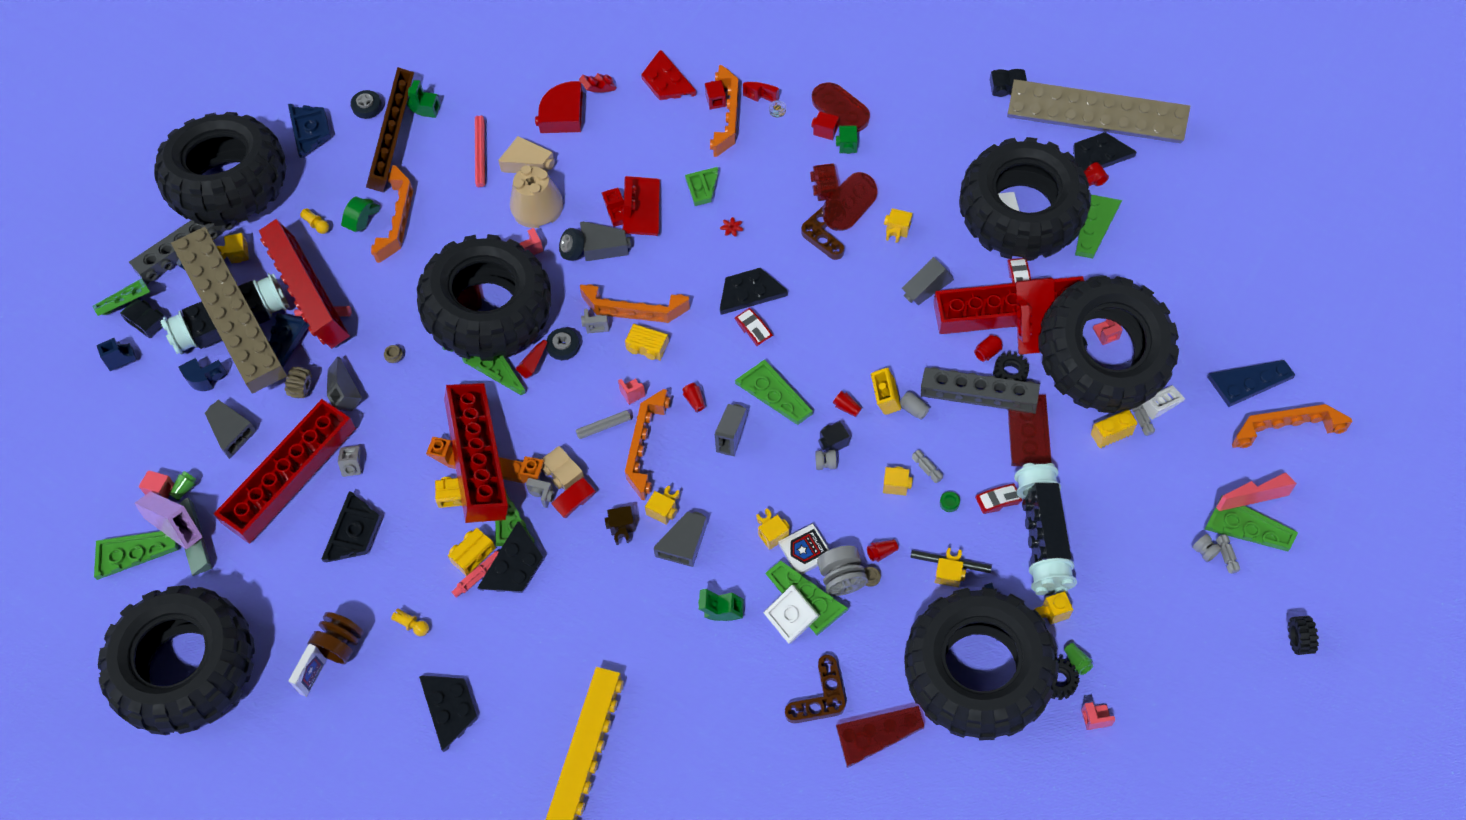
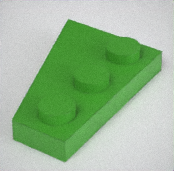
[92,278,150,316]

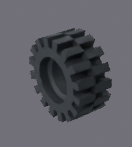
[993,352,1029,382]
[1288,616,1319,655]
[1052,659,1080,700]

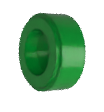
[940,492,960,512]

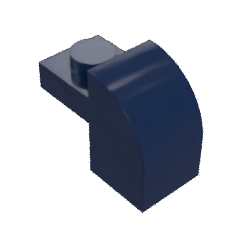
[178,358,227,391]

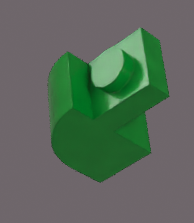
[406,80,441,118]
[341,196,380,232]
[698,589,744,621]

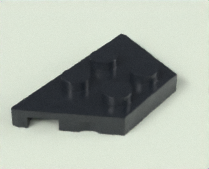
[1073,132,1137,171]
[720,268,788,315]
[321,491,381,563]
[477,522,543,593]
[419,675,478,752]

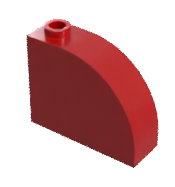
[535,81,583,133]

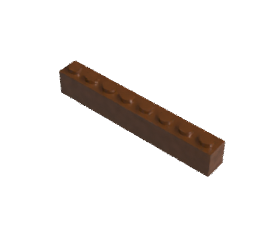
[366,67,414,192]

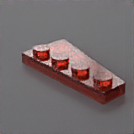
[836,706,924,768]

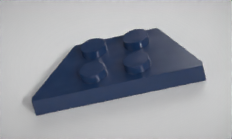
[288,104,331,158]

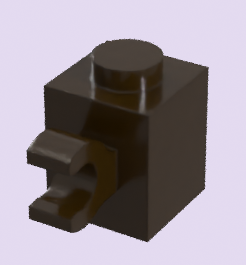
[604,506,635,545]

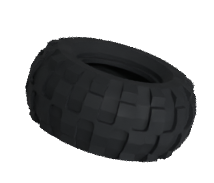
[154,112,287,226]
[959,137,1091,261]
[417,234,551,361]
[1038,275,1179,413]
[98,585,255,735]
[904,587,1059,741]

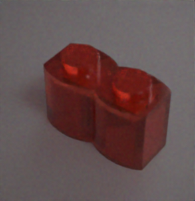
[810,163,839,201]

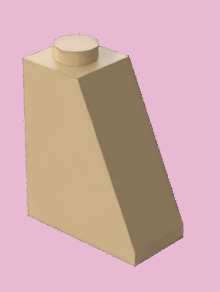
[498,136,555,173]

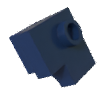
[96,338,137,371]

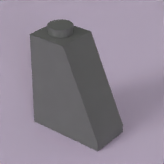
[580,221,631,261]
[902,257,954,305]
[205,400,256,459]
[714,404,747,457]
[654,512,707,567]

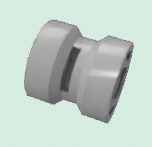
[815,450,836,470]
[1192,534,1222,562]

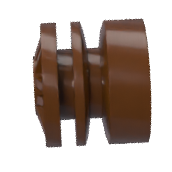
[307,612,364,664]

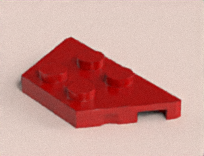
[641,50,696,100]

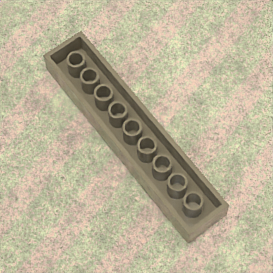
[1007,79,1191,144]
[171,227,287,394]

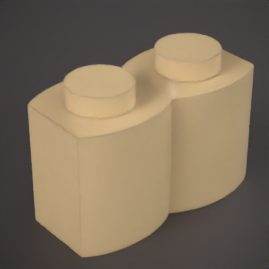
[541,446,584,490]

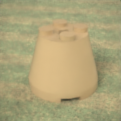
[510,165,563,228]

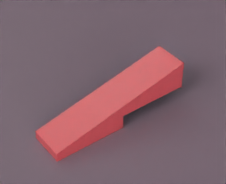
[1216,472,1297,511]

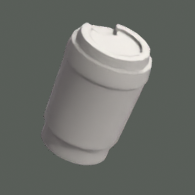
[900,392,930,420]

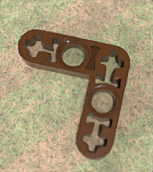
[801,200,844,260]
[785,655,845,723]

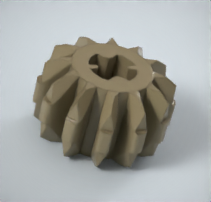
[285,366,312,399]

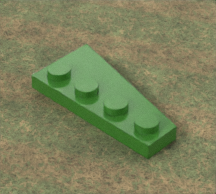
[1075,195,1122,259]
[735,359,813,425]
[1204,495,1298,552]
[94,531,178,580]
[765,561,849,636]

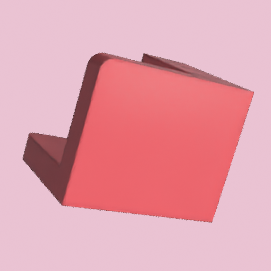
[520,228,543,255]
[1093,319,1123,345]
[618,379,645,405]
[138,471,174,499]
[1081,702,1115,730]

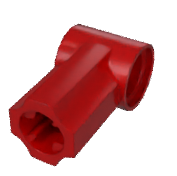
[1084,162,1109,186]

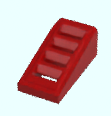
[515,340,547,379]

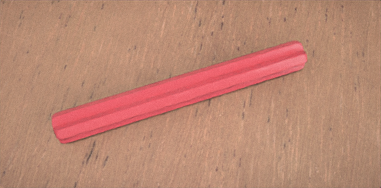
[475,115,485,187]

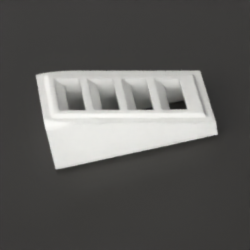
[1142,385,1185,420]

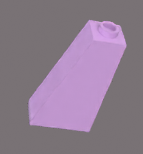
[134,491,202,549]

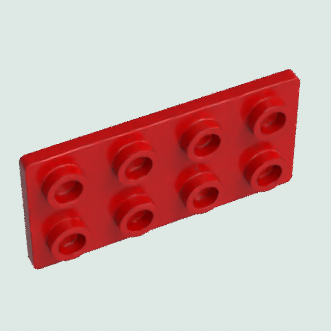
[623,176,660,236]
[1015,277,1055,355]

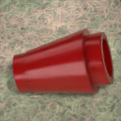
[682,383,706,412]
[833,391,862,417]
[867,539,898,562]

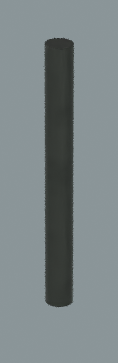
[910,550,992,573]

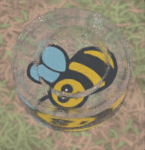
[769,100,786,118]

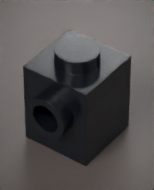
[818,421,850,452]

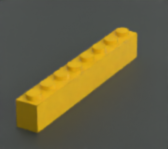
[546,667,624,820]

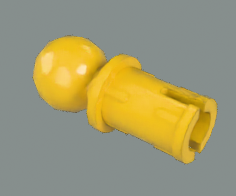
[300,208,329,234]
[391,608,429,637]

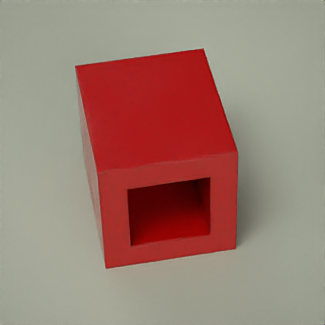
[705,80,726,110]
[811,111,839,140]

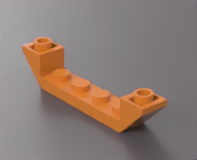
[710,65,739,157]
[371,165,413,263]
[580,284,690,323]
[625,389,671,500]
[1232,404,1353,448]
[426,437,544,483]

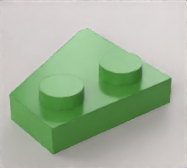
[685,167,718,206]

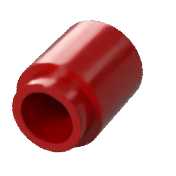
[974,335,1002,362]

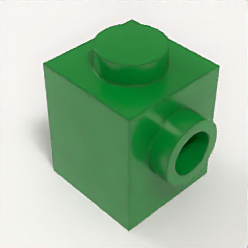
[836,126,857,154]

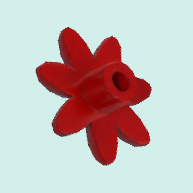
[720,217,743,237]

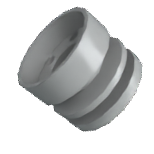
[817,545,868,596]

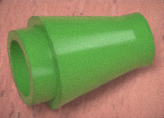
[169,471,197,501]
[1064,643,1093,675]

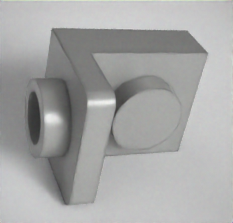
[581,309,609,334]
[338,445,361,477]
[526,478,555,508]

